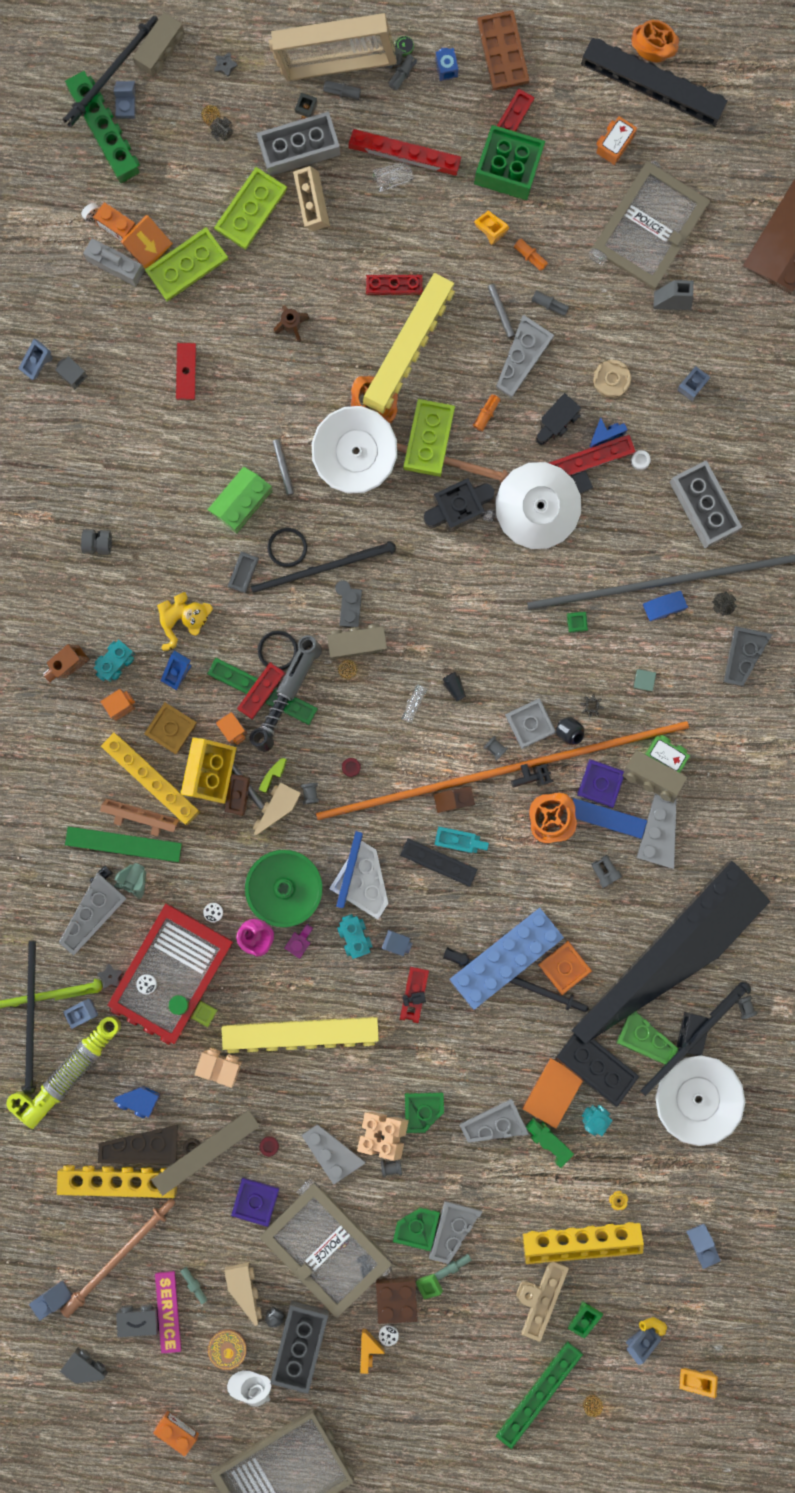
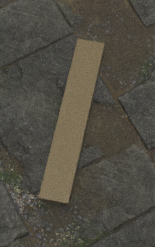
[151,1110,259,1196]

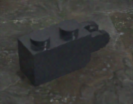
[536,393,581,446]

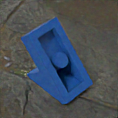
[590,418,627,448]
[160,651,192,690]

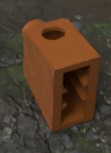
[43,644,90,682]

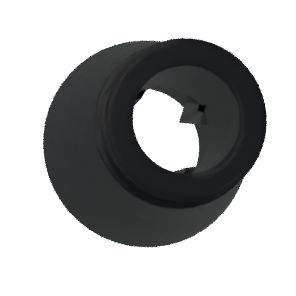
[442,672,466,701]

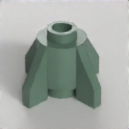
[114,863,147,899]

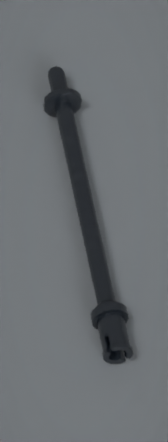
[63,16,158,127]
[443,947,589,1012]

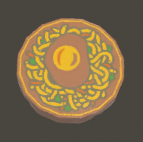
[208,1329,247,1370]

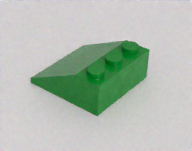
[474,125,545,201]

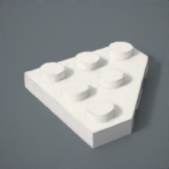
[329,841,388,919]

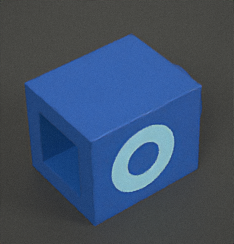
[435,48,459,81]

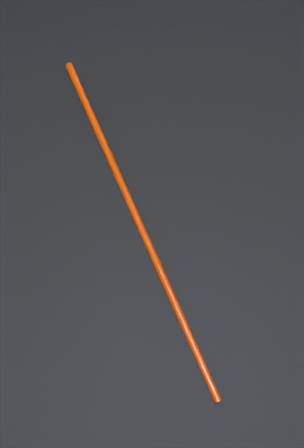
[316,721,689,820]

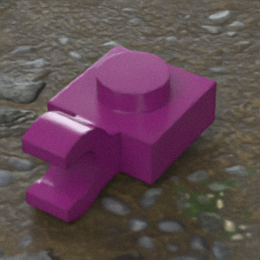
[284,924,313,959]

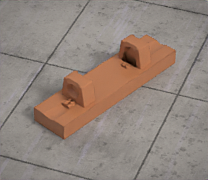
[100,799,180,836]

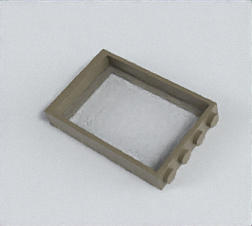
[211,1408,355,1493]

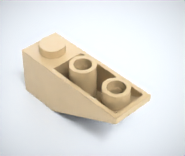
[253,782,302,836]
[224,1262,262,1326]

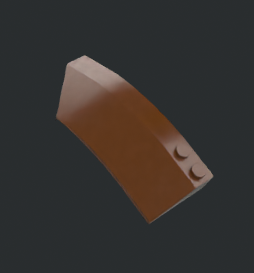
[742,179,795,295]

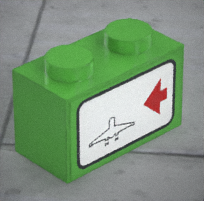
[645,735,690,773]

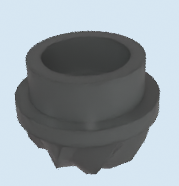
[265,1306,285,1327]

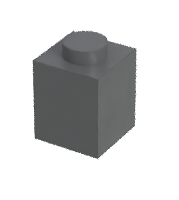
[55,356,88,390]

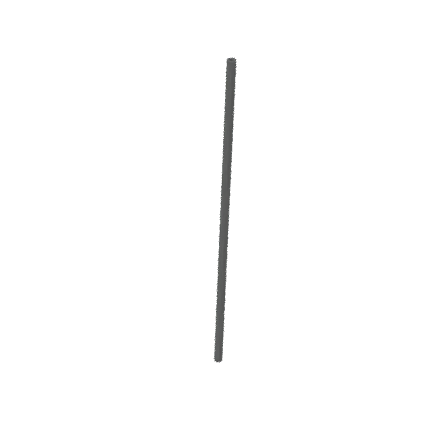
[527,555,795,610]

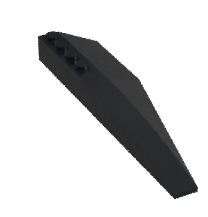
[571,861,770,1044]

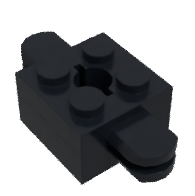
[424,478,494,532]

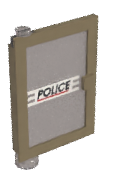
[588,160,710,290]
[259,1178,393,1318]

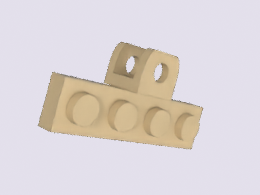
[516,1262,569,1342]

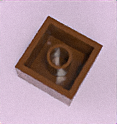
[376,1277,418,1324]

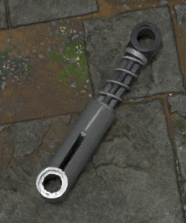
[249,635,322,752]

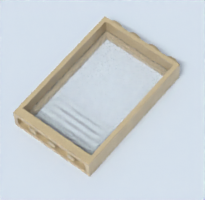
[269,13,397,81]

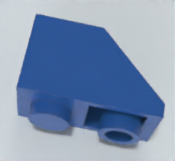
[114,1086,161,1119]

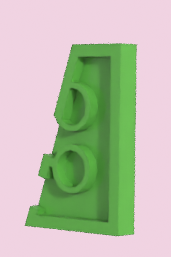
[616,1011,678,1065]

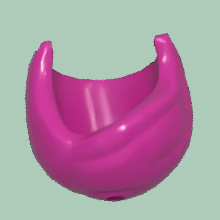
[236,919,274,957]

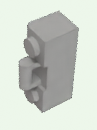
[83,238,145,287]

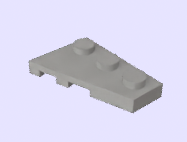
[459,1098,529,1143]
[301,1124,366,1185]
[429,1201,483,1264]

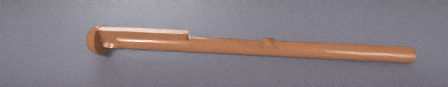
[397,443,509,483]

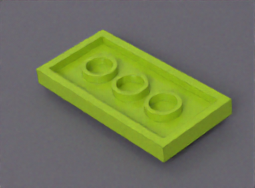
[214,167,288,250]
[145,227,228,302]
[403,399,455,477]

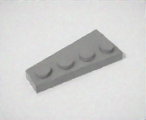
[636,794,677,869]

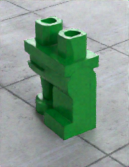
[526,1118,574,1168]

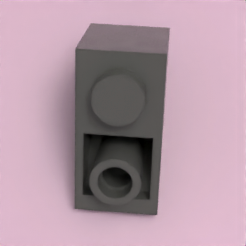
[653,280,694,310]
[60,1348,108,1384]

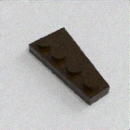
[98,1124,178,1164]

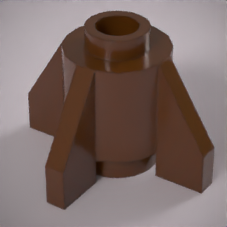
[273,305,309,342]

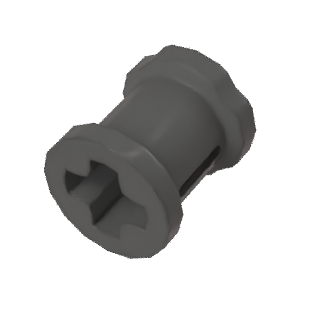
[483,736,508,761]
[301,783,320,804]
[736,995,758,1019]
[381,1159,402,1178]

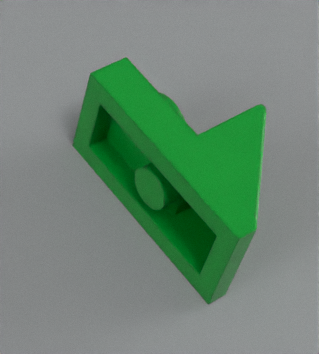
[568,1301,603,1339]

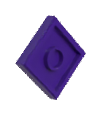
[577,759,624,808]
[231,1177,280,1227]

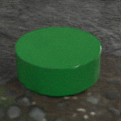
[168,995,189,1015]

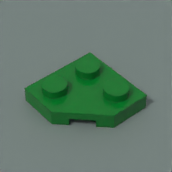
[405,1092,444,1133]
[393,1207,440,1251]

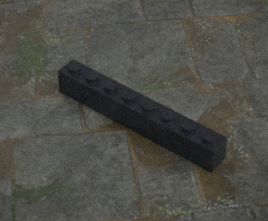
[581,37,728,127]

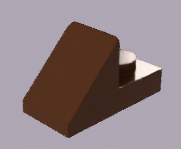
[433,786,475,813]

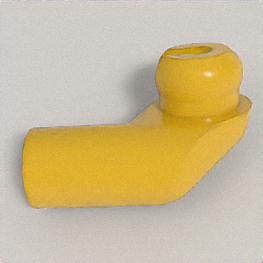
[639,1317,667,1336]

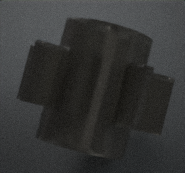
[210,117,233,142]
[712,591,737,616]
[579,694,604,718]

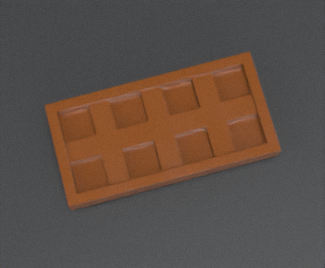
[477,10,530,91]

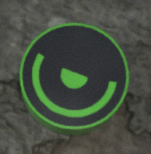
[395,36,414,57]

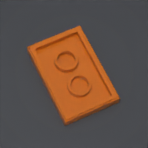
[522,1058,583,1129]

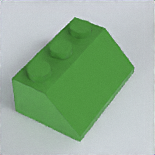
[207,467,273,534]

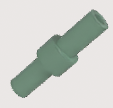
[435,1254,472,1281]
[180,1267,208,1305]

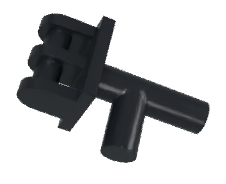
[511,764,554,788]

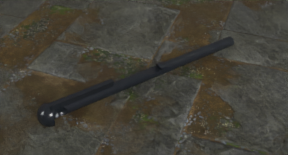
[251,541,396,593]
[21,940,36,1094]
[640,981,751,1096]

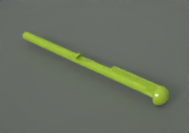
[0,979,103,1008]

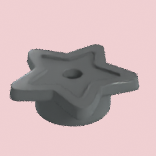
[214,53,238,77]
[97,964,122,989]

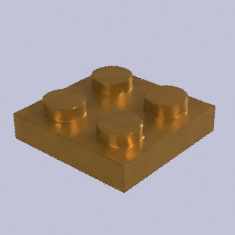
[144,702,197,755]

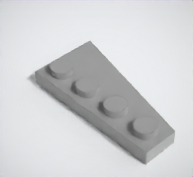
[496,315,554,398]
[59,872,127,956]

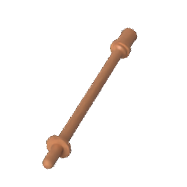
[60,1199,175,1318]

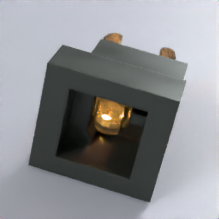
[295,92,317,119]

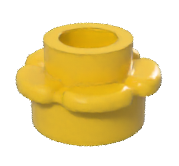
[609,1191,628,1210]

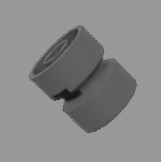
[81,529,112,555]

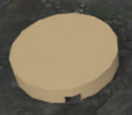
[593,359,631,398]

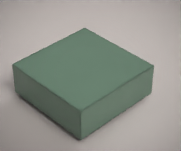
[633,669,656,692]

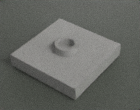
[505,698,556,749]

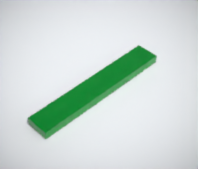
[207,657,318,726]
[65,826,182,862]
[496,1341,583,1450]

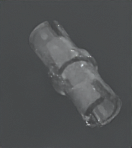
[401,684,428,724]

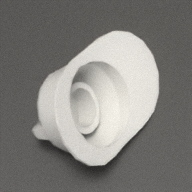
[227,1370,271,1407]

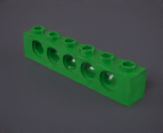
[65,71,140,184]

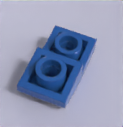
[643,591,688,622]

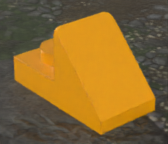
[474,210,509,245]
[360,1329,385,1374]
[679,1368,718,1398]

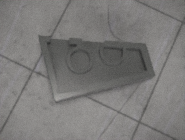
[723,626,773,687]

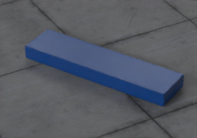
[573,798,647,839]
[336,831,363,908]

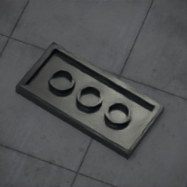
[555,1033,640,1108]

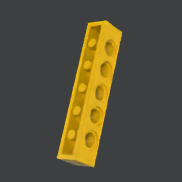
[101,733,201,825]
[57,1165,177,1198]
[523,1222,644,1264]

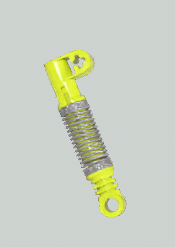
[6,1016,121,1129]

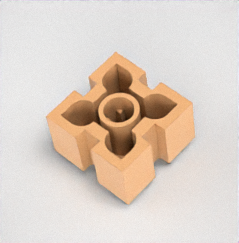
[195,1048,242,1088]
[357,1112,409,1161]

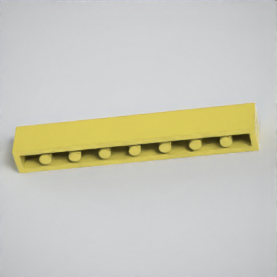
[363,273,455,414]
[222,1017,379,1053]

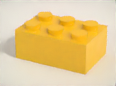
[180,738,237,804]

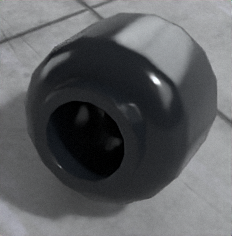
[556,717,585,745]

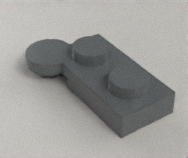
[335,580,362,628]

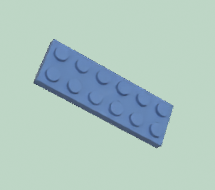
[449,908,564,1010]

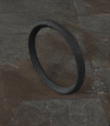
[267,528,307,567]
[258,631,298,670]

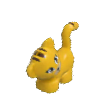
[157,592,213,651]

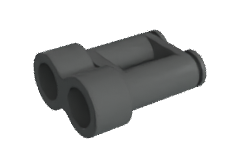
[591,855,623,888]

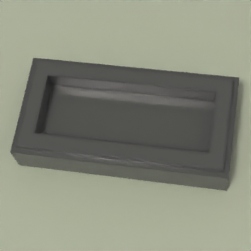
[227,551,259,594]

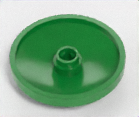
[245,850,323,927]

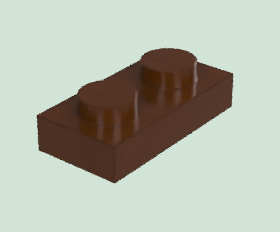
[224,774,250,816]

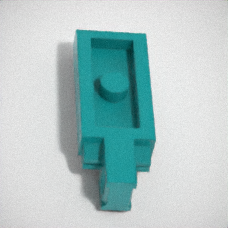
[434,826,489,853]

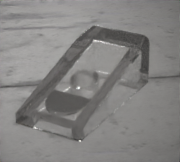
[373,162,414,192]

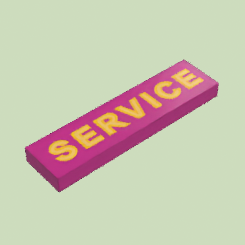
[155,1271,182,1354]

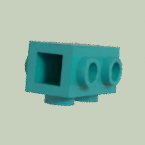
[94,639,135,683]
[337,914,373,959]
[582,1105,613,1137]

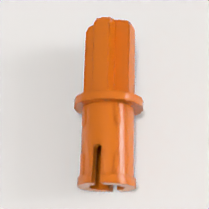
[514,238,548,271]
[472,394,500,432]

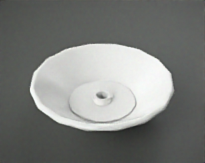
[312,406,397,494]
[496,462,581,549]
[656,1055,745,1146]

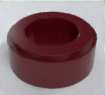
[342,758,361,777]
[259,1136,279,1157]

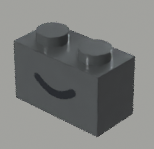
[116,1304,159,1337]

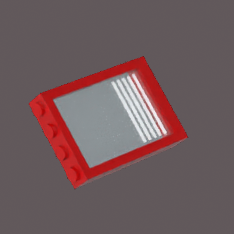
[107,904,234,1045]

